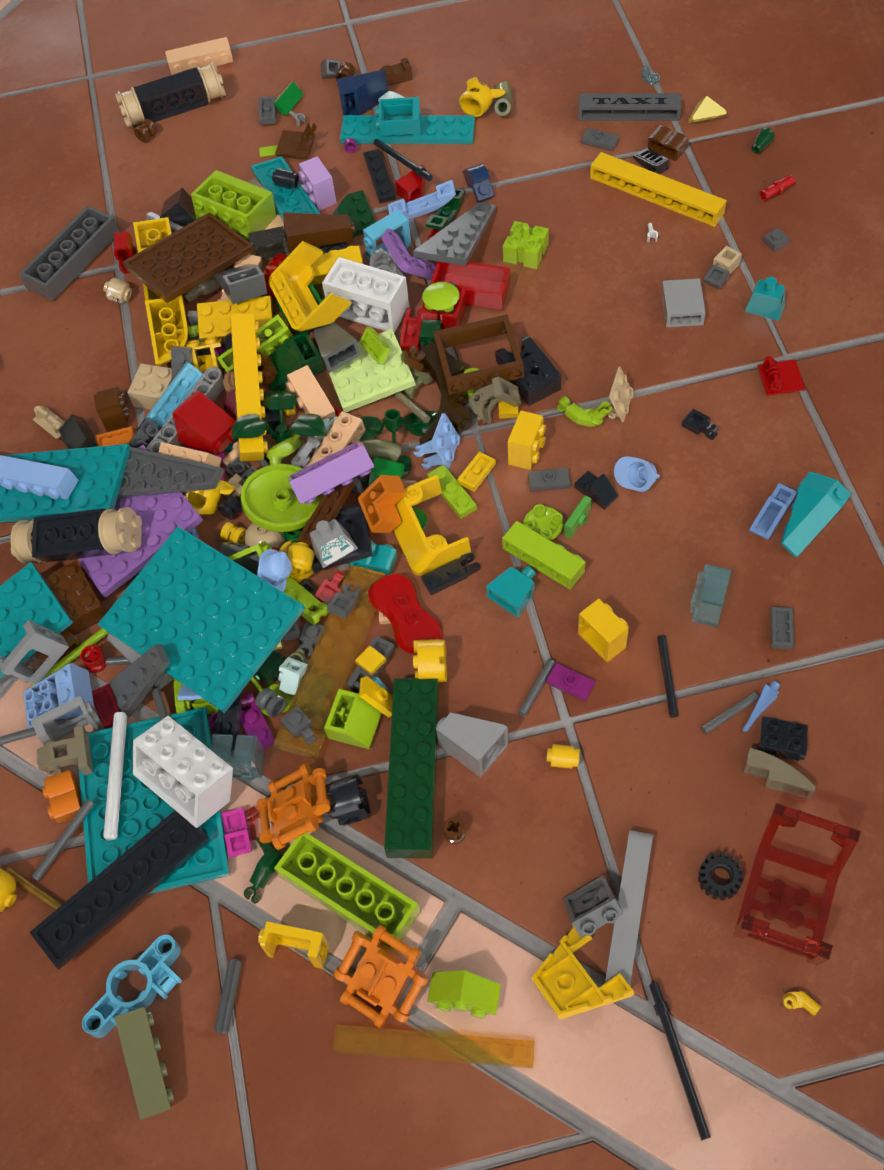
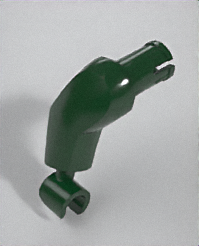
[244,837,284,904]

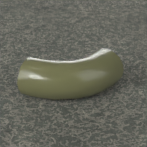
[494,81,513,116]
[361,439,401,462]

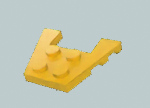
[531,925,634,1020]

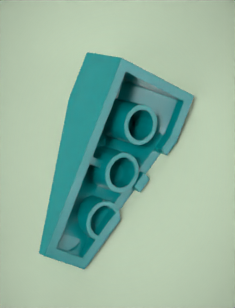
[780,471,851,557]

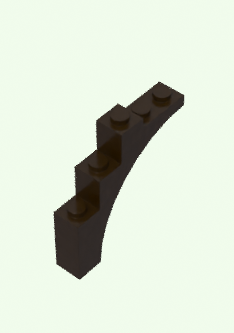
[418,341,472,455]

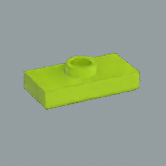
[359,326,391,364]

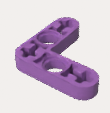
[381,229,436,279]

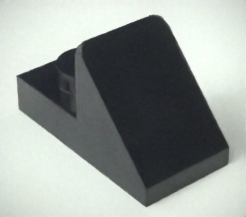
[574,471,618,510]

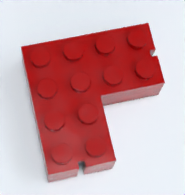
[420,262,511,329]

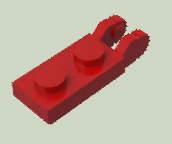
[400,308,422,351]

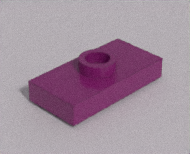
[546,663,595,702]

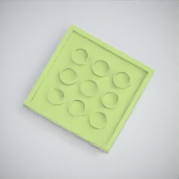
[329,329,416,412]

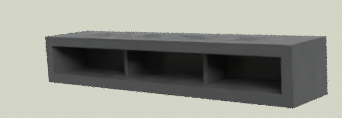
[578,93,681,121]

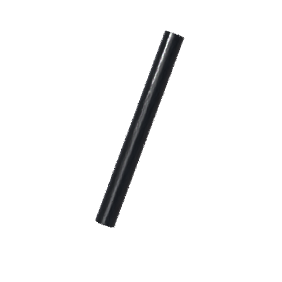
[657,635,678,718]

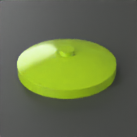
[241,464,323,532]

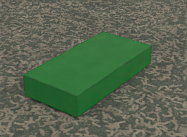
[273,81,304,116]

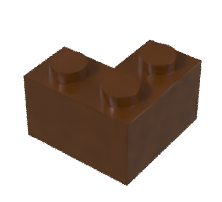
[93,387,131,432]

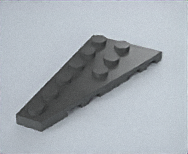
[413,202,496,266]
[117,447,224,498]

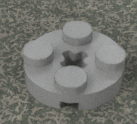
[289,436,321,468]

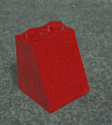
[172,390,236,456]

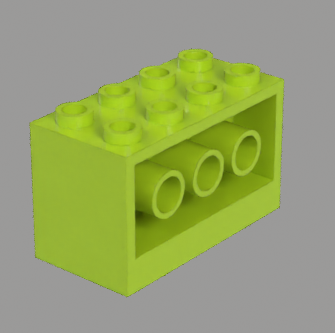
[191,170,277,243]

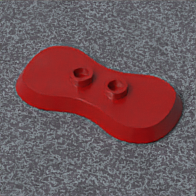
[368,574,443,655]

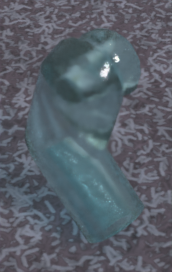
[641,66,660,85]

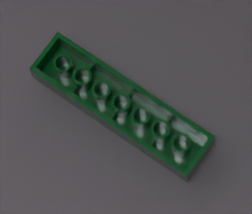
[384,678,440,859]

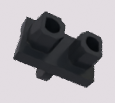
[128,417,162,448]

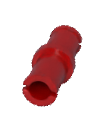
[760,174,795,201]

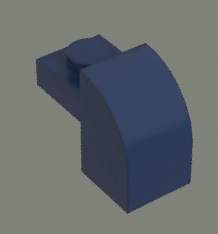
[462,163,495,202]

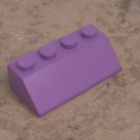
[287,441,374,504]

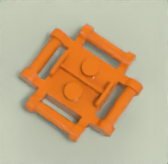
[257,763,330,850]
[333,925,429,1029]

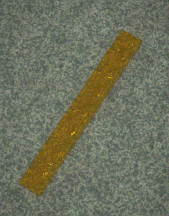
[333,1025,535,1069]

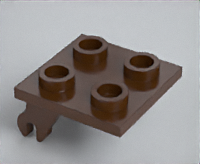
[275,123,317,159]

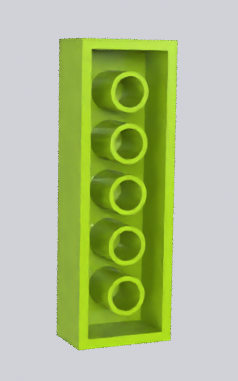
[274,833,421,950]

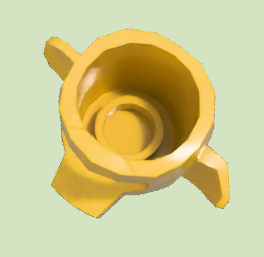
[459,77,505,117]
[184,480,235,515]

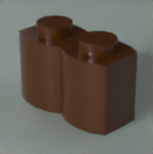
[647,125,689,161]

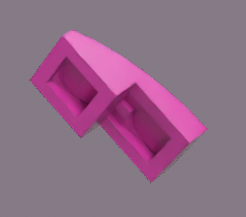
[221,808,252,858]

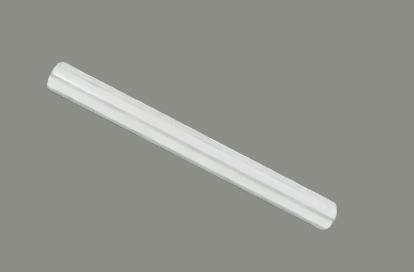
[103,712,127,840]

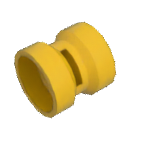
[220,521,247,544]

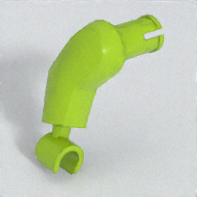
[557,396,612,427]
[266,434,305,465]

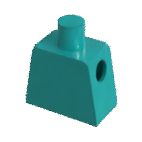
[745,277,785,321]
[486,566,536,618]

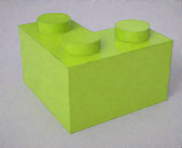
[427,970,501,1019]

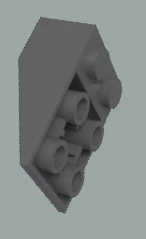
[215,264,267,304]

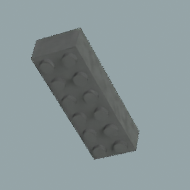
[19,205,120,301]

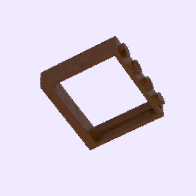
[433,314,525,395]

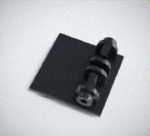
[758,716,808,761]

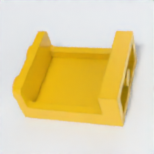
[258,921,330,969]

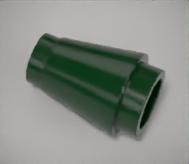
[751,128,775,154]

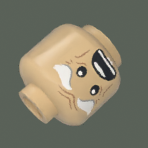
[103,278,132,304]

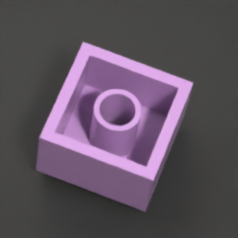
[298,156,337,211]

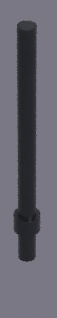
[374,139,433,181]
[649,982,711,1141]

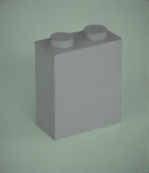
[661,278,706,327]

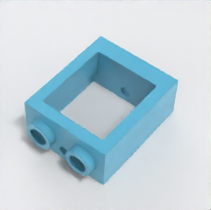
[363,210,412,260]

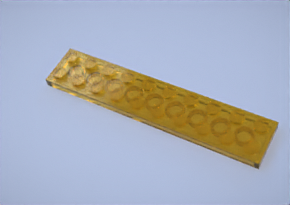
[274,565,388,759]

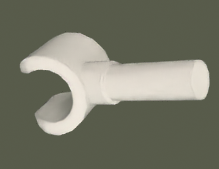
[647,223,658,243]

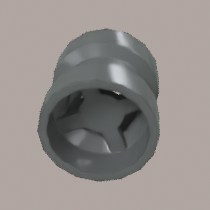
[255,688,286,718]

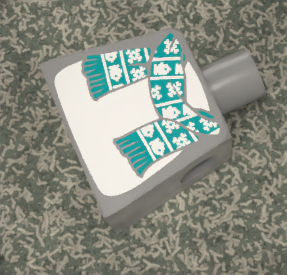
[310,519,358,568]

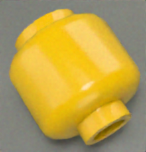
[287,542,315,575]

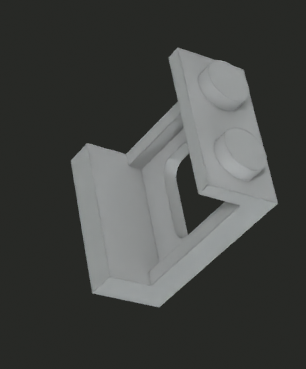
[0,620,69,684]
[31,696,101,744]

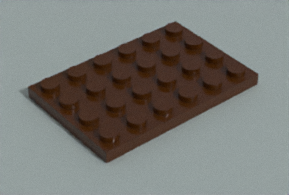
[123,212,254,303]

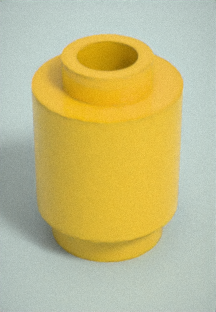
[547,744,580,769]

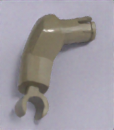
[184,268,227,302]

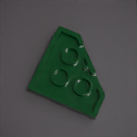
[333,190,376,237]

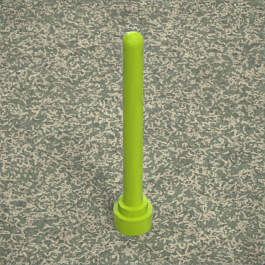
[31,628,109,686]

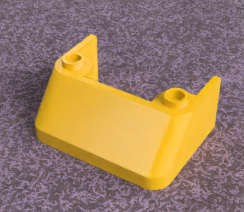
[269,241,352,331]
[393,475,472,576]

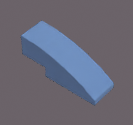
[749,483,797,540]

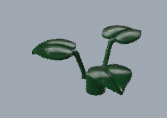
[232,389,327,444]
[358,409,437,479]

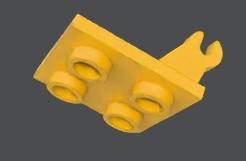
[185,336,223,371]

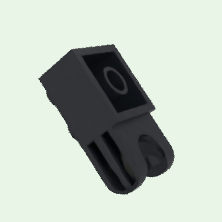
[495,336,562,406]

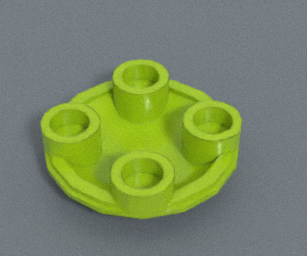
[422,282,459,312]
[523,504,563,540]

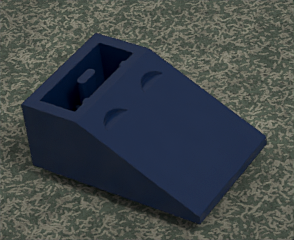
[336,69,388,115]

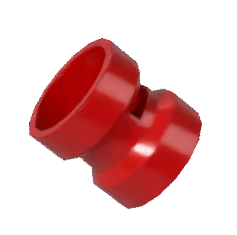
[80,645,106,673]

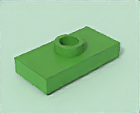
[564,495,592,539]

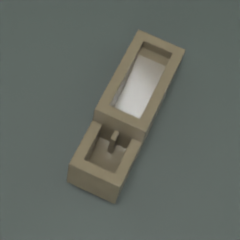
[743,748,816,799]

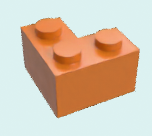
[358,475,407,533]

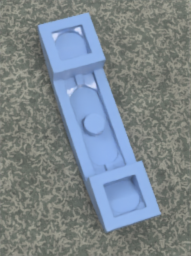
[388,180,456,219]

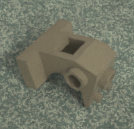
[468,376,521,425]
[37,725,93,775]

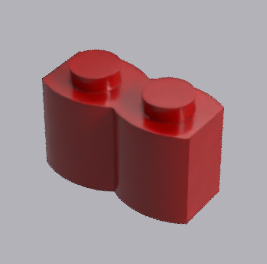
[114,232,137,274]

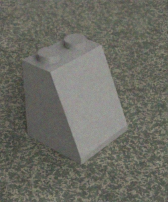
[436,713,508,778]

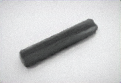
[214,959,242,1034]

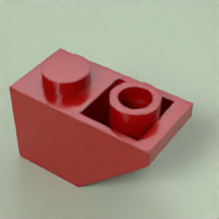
[395,165,426,203]

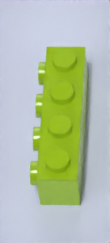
[217,315,293,372]
[502,521,585,590]

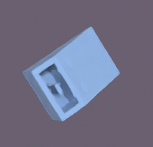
[23,664,94,728]

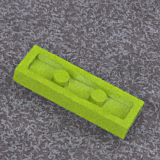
[427,465,477,519]

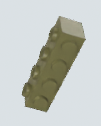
[114,1007,174,1120]

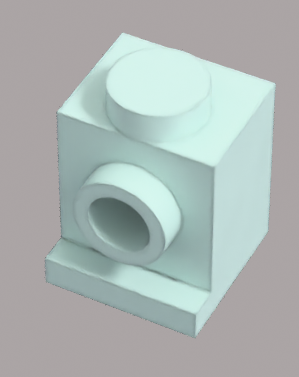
[279,657,308,696]

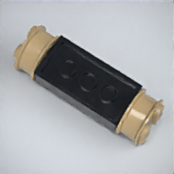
[115,62,226,128]
[10,507,142,564]

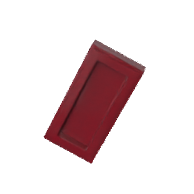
[92,684,121,729]

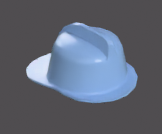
[614,456,660,492]
[257,549,292,592]

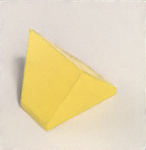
[689,96,726,123]

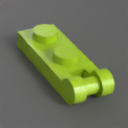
[283,576,329,625]

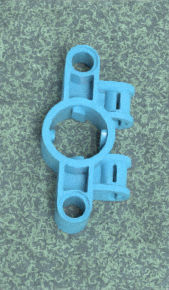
[82,935,183,1038]

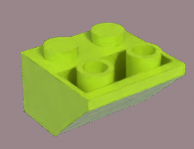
[324,689,382,749]

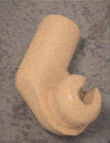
[222,442,240,466]

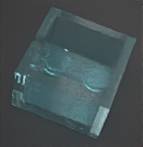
[689,564,731,627]
[210,734,265,780]

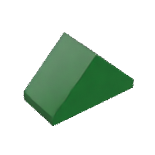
[368,457,405,487]

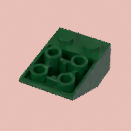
[261,331,324,392]

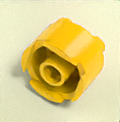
[413,639,447,683]

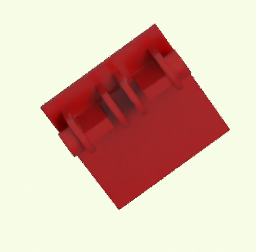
[757,356,805,396]

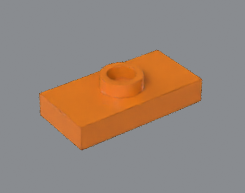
[95,426,135,447]

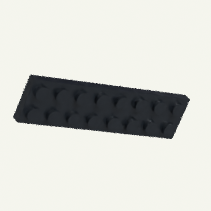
[29,810,211,969]

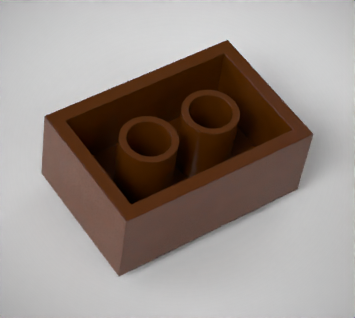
[44,561,106,635]

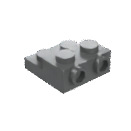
[563,875,624,938]

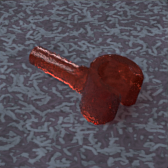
[244,806,260,841]

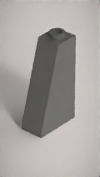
[313,322,361,373]

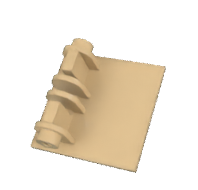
[608,367,634,422]

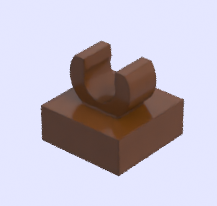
[400,346,425,371]

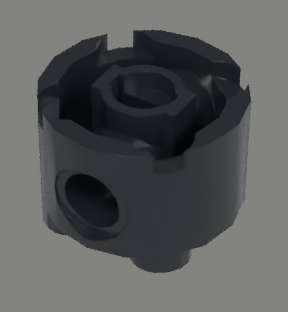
[325,774,371,826]

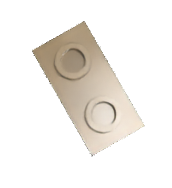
[32,406,71,439]

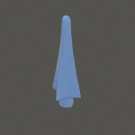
[742,681,780,733]

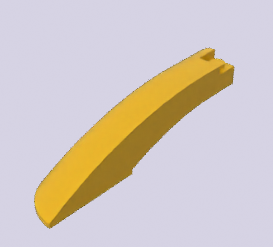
[133,217,188,366]

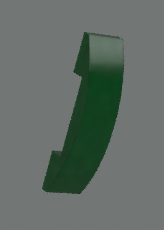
[425,188,466,230]

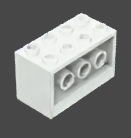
[322,257,409,333]
[133,716,233,828]

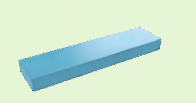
[142,362,203,427]

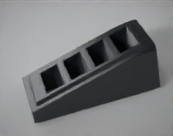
[633,148,669,174]

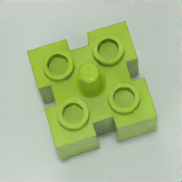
[503,221,549,269]

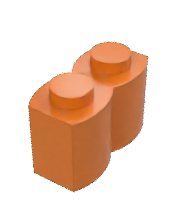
[42,770,82,824]

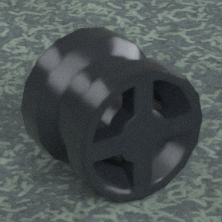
[218,495,243,520]

